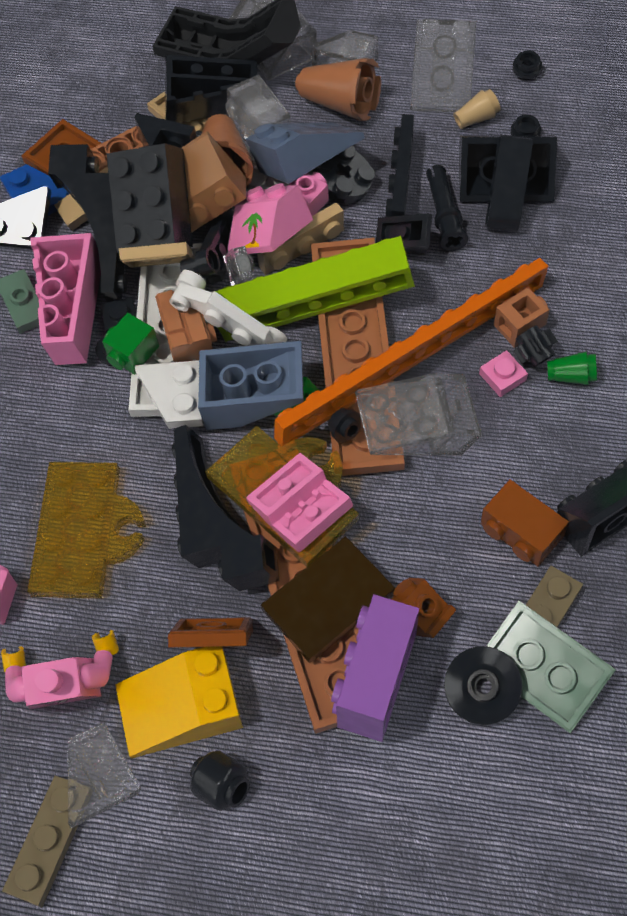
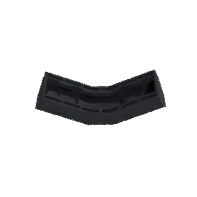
[153,0,301,64]

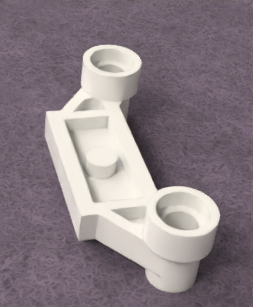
[169,270,287,346]

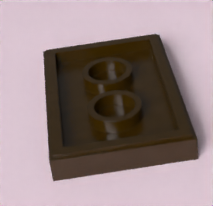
[260,536,395,663]

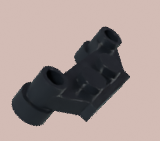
[180,204,237,284]

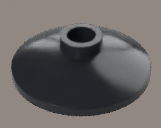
[444,646,522,725]

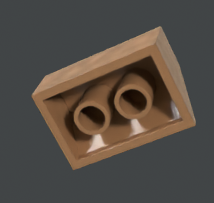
[182,131,246,232]

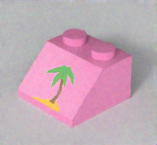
[227,183,313,255]

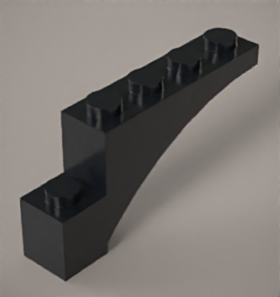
[48,144,127,302]
[172,425,280,591]

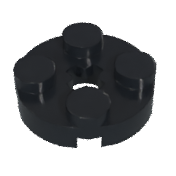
[313,146,375,204]

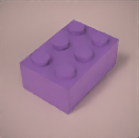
[331,594,419,742]

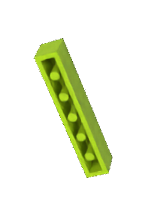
[215,236,415,342]

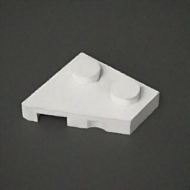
[135,360,203,429]

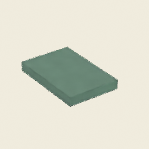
[487,601,616,733]

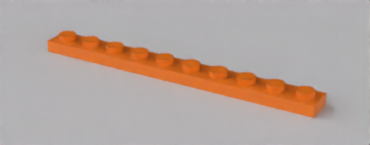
[274,258,549,448]

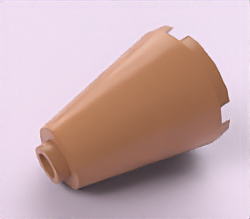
[295,58,381,121]
[201,114,254,188]

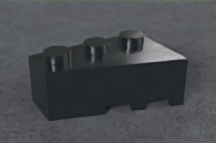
[165,55,258,123]

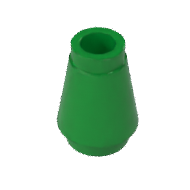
[547,351,597,385]

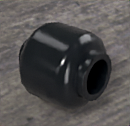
[190,750,250,811]

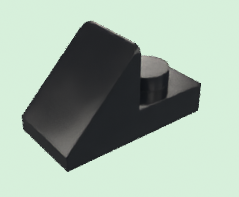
[134,113,197,148]
[375,213,432,255]

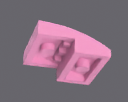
[246,453,353,553]

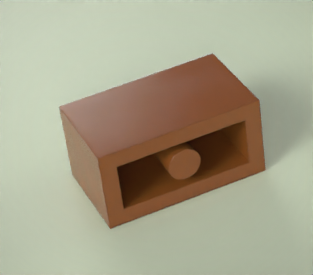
[480,479,569,567]

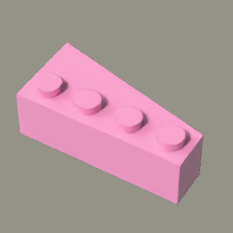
[30,233,101,365]

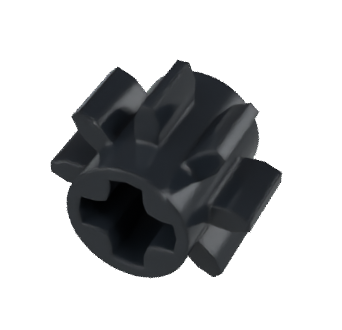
[513,325,558,367]

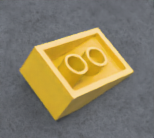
[115,646,243,759]

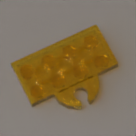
[205,426,359,567]
[27,462,146,599]

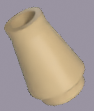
[453,89,501,129]

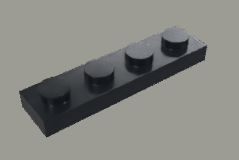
[385,114,414,217]

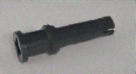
[426,165,468,251]

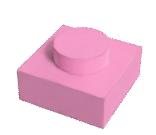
[479,350,528,397]

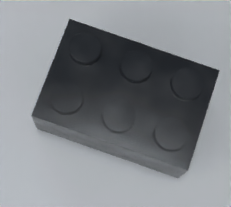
[107,143,193,253]

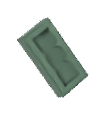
[0,269,39,334]

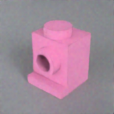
[287,172,329,216]

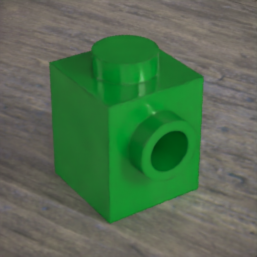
[102,313,159,375]

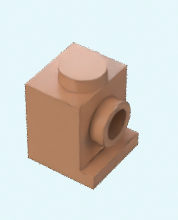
[494,287,550,348]

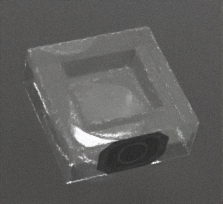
[223,246,254,286]

